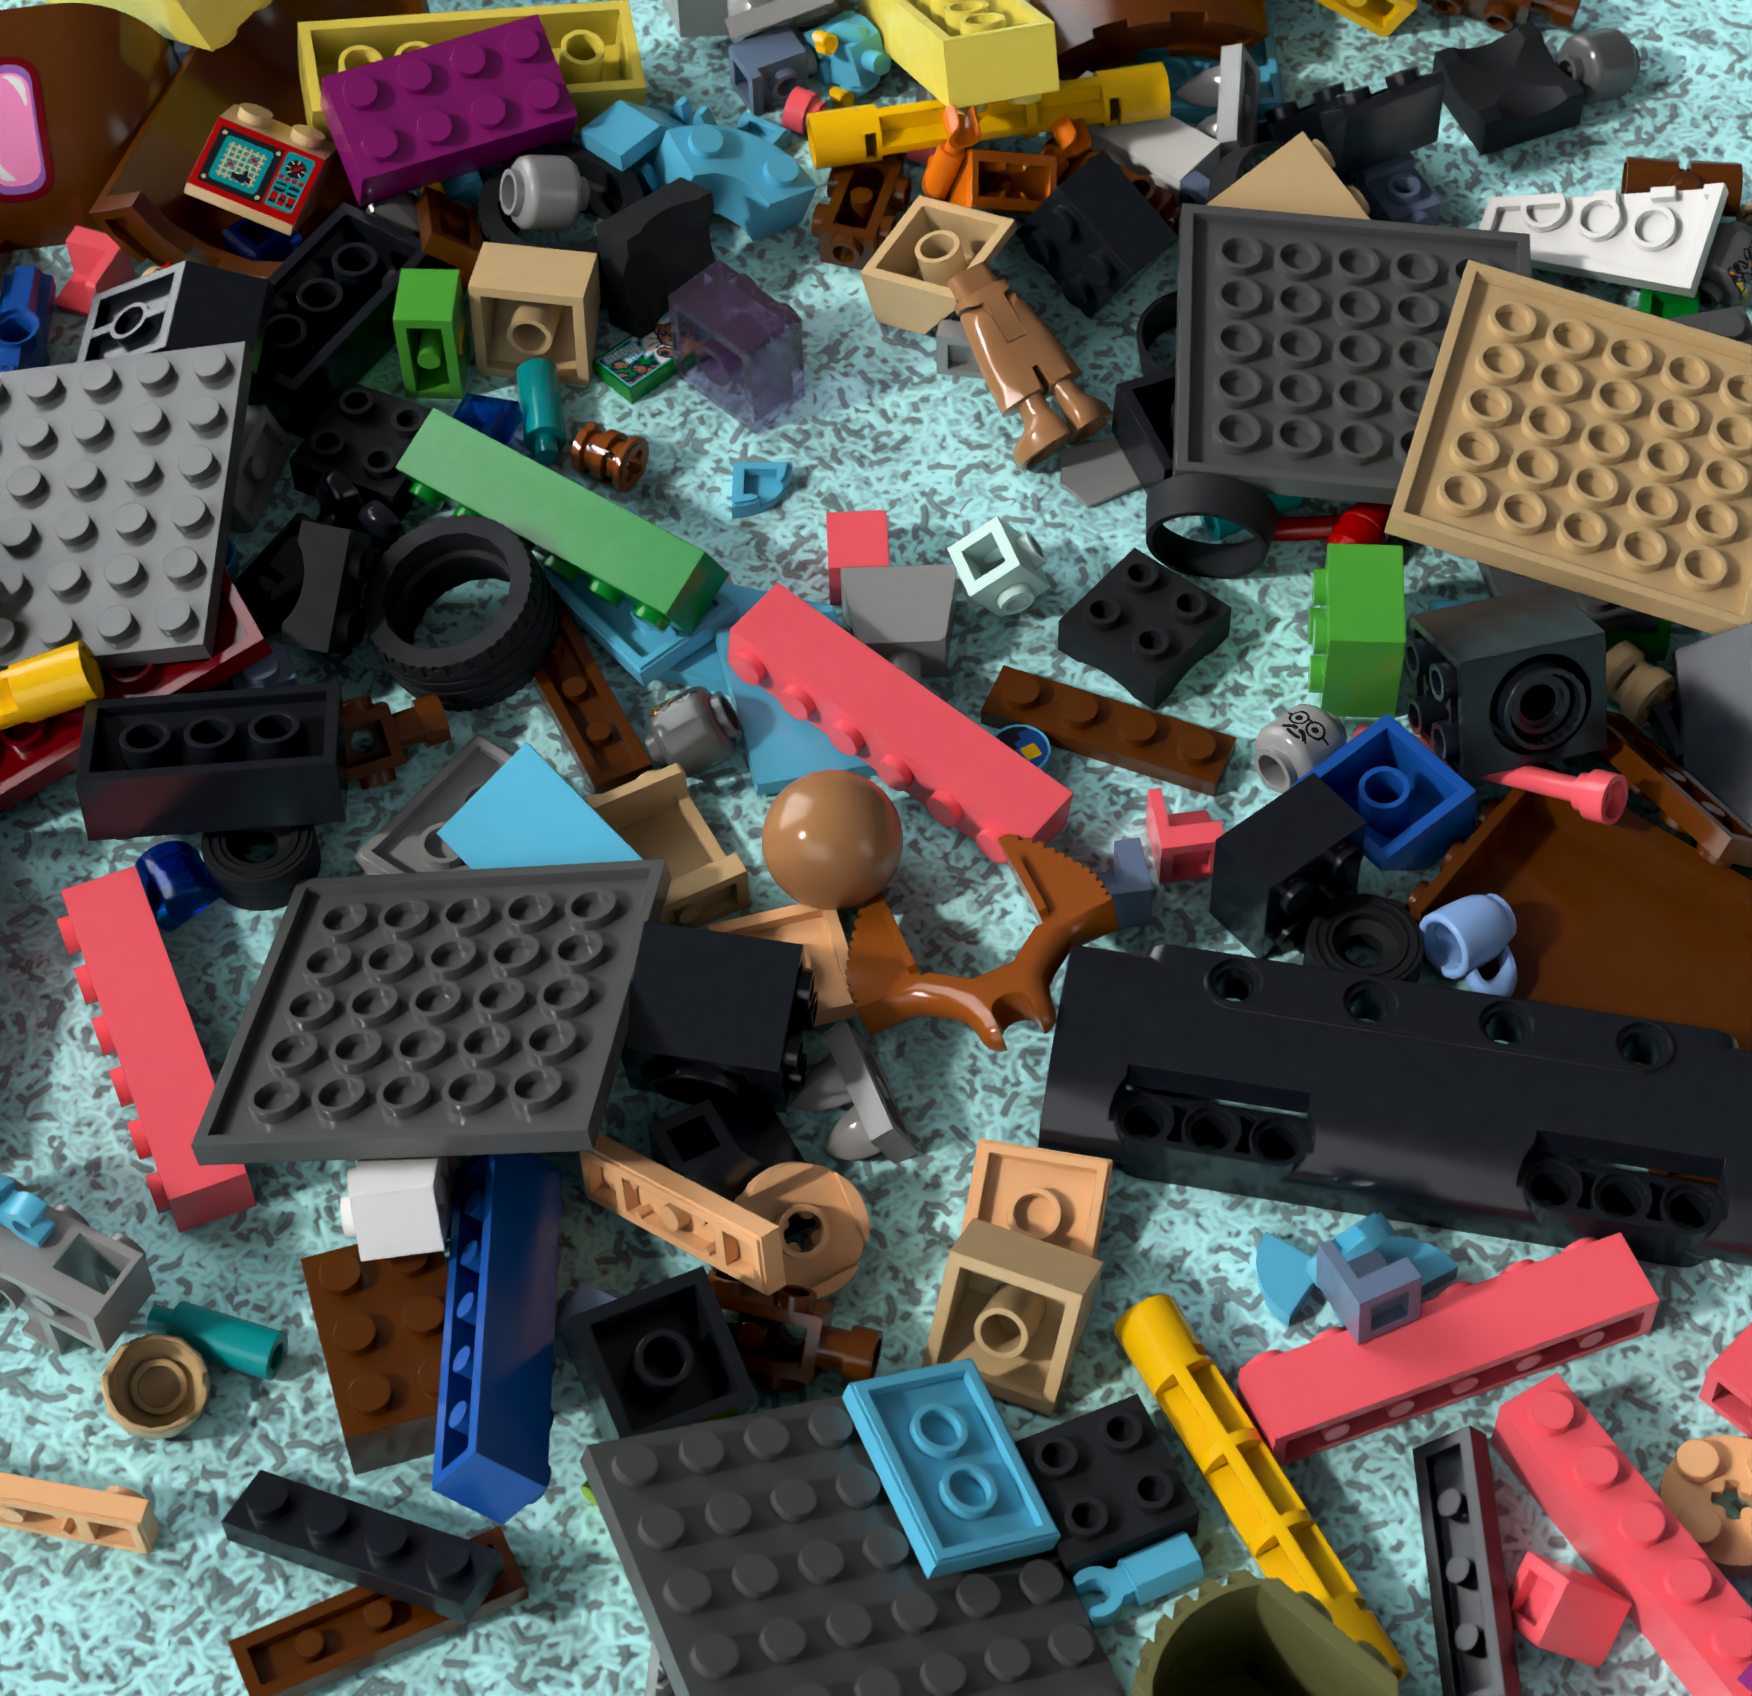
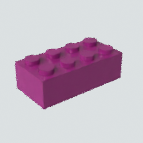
[320,14,578,206]

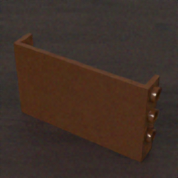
[1404,762,1752,1065]

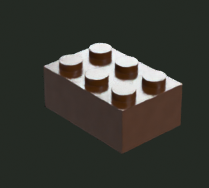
[300,1244,448,1475]

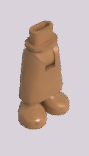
[947,261,1113,470]

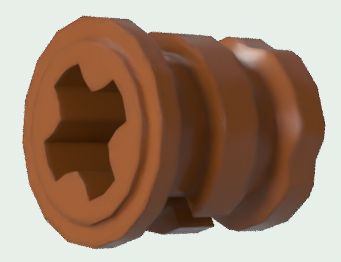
[571,421,649,493]

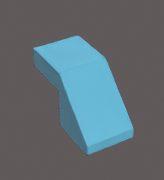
[580,100,686,172]

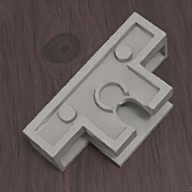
[0,1175,155,1355]

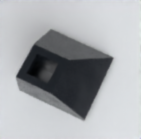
[648,1099,815,1270]

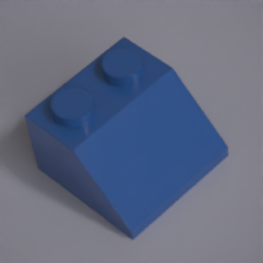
[1293,713,1476,871]

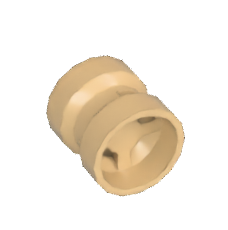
[1606,640,1676,727]

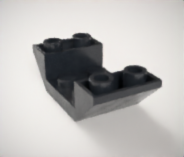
[1257,66,1445,180]
[76,260,276,376]

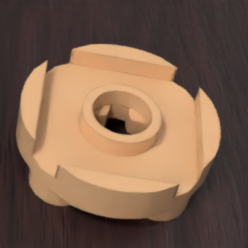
[733,1161,870,1299]
[1657,1435,1752,1576]

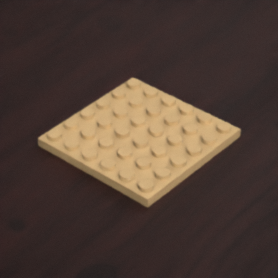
[1384,259,1752,635]

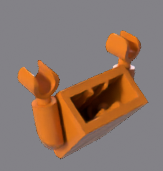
[921,105,1092,217]

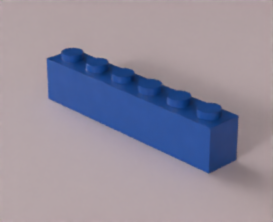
[432,1153,563,1525]

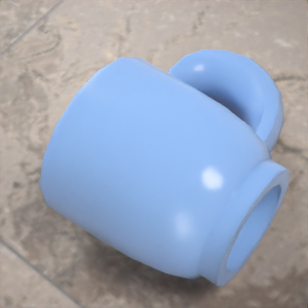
[1419,893,1517,997]

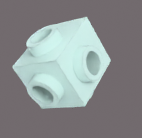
[947,516,1051,618]

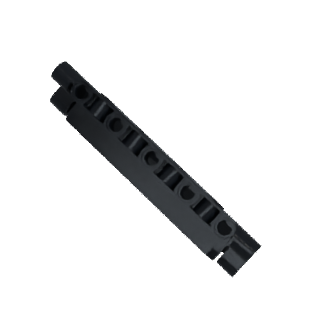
[1038,944,1752,1267]

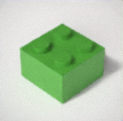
[1307,543,1406,718]

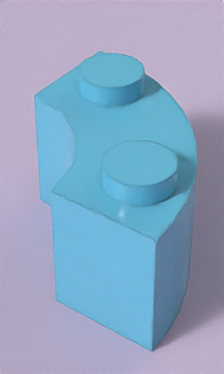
[653,124,817,241]

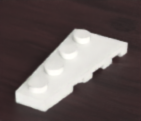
[1479,183,1729,298]

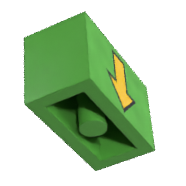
[393,268,471,399]

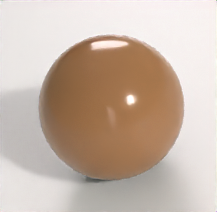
[761,769,903,911]

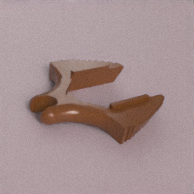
[845,834,1119,1052]

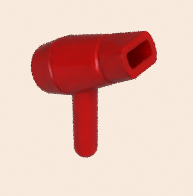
[1272,502,1393,553]

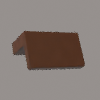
[416,186,483,297]

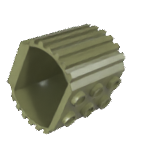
[1132,1569,1399,1696]

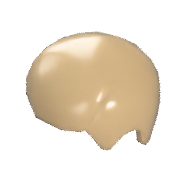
[101,1332,211,1441]

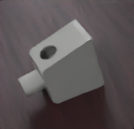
[840,564,957,685]

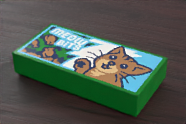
[592,303,718,404]

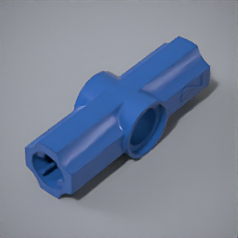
[0,266,56,372]

